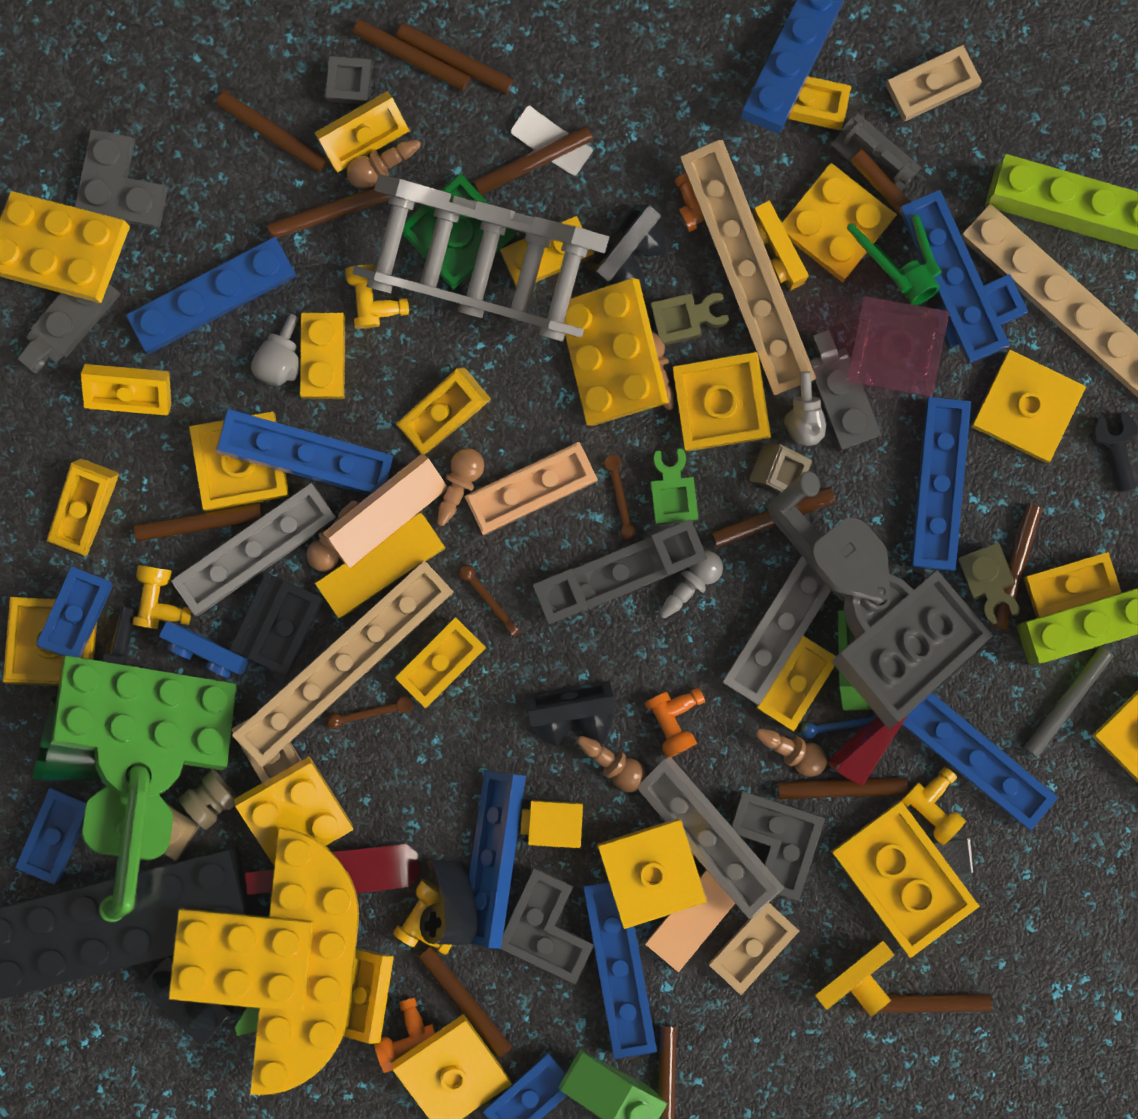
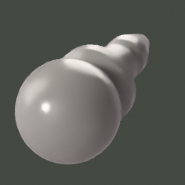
[660,551,723,618]

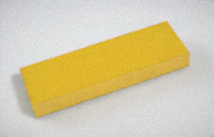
[315,512,445,619]

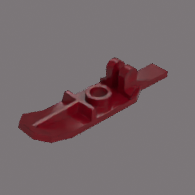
[245,844,420,895]

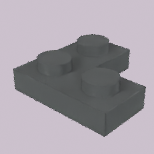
[75,129,168,229]
[731,791,825,901]
[501,867,594,985]

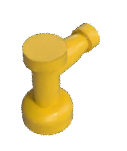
[345,265,409,329]
[132,565,192,629]
[901,766,966,845]
[393,879,452,955]

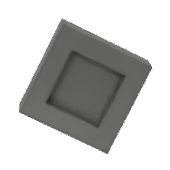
[326,56,373,105]

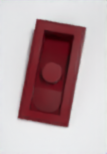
[828,715,908,786]

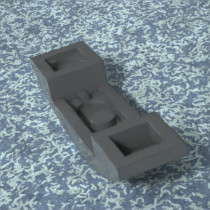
[533,519,707,624]

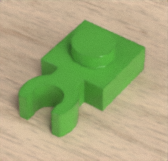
[651,448,698,526]

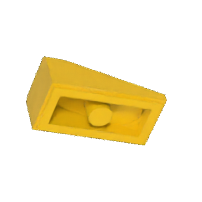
[396,368,491,455]
[46,459,119,556]

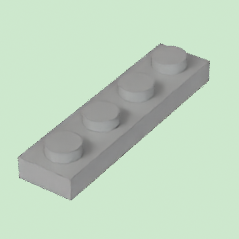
[171,483,336,616]
[722,556,831,705]
[637,757,784,919]

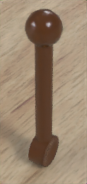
[604,454,637,541]
[458,564,521,638]
[326,697,414,729]

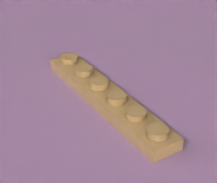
[681,140,816,395]
[961,204,1138,397]
[232,560,454,768]

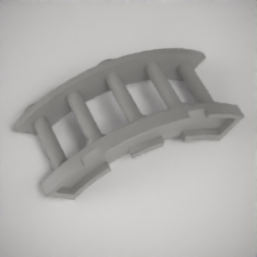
[352,174,609,341]

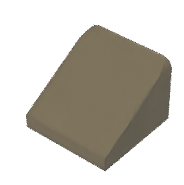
[750,442,812,493]

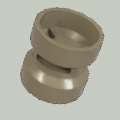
[179,769,238,830]

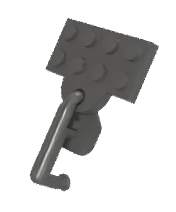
[768,471,993,729]

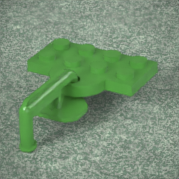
[50,656,236,922]

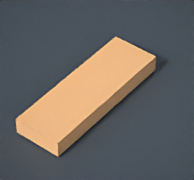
[465,442,598,535]
[323,453,448,568]
[645,869,735,972]

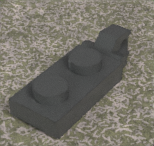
[18,284,121,374]
[810,330,881,451]

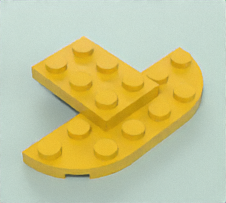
[169,828,359,1095]

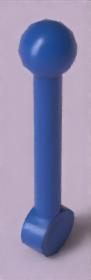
[800,713,877,739]

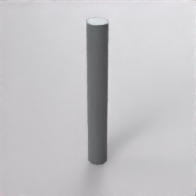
[1023,646,1114,758]

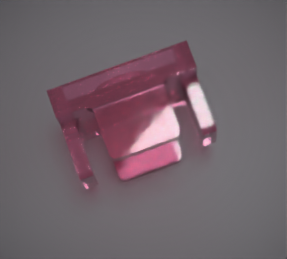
[847,296,949,398]

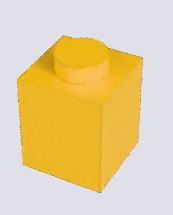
[521,800,583,848]

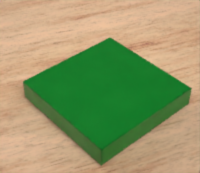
[402,173,517,292]

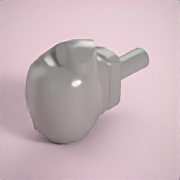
[251,314,301,387]
[784,371,826,447]

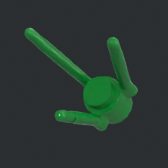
[847,214,942,306]

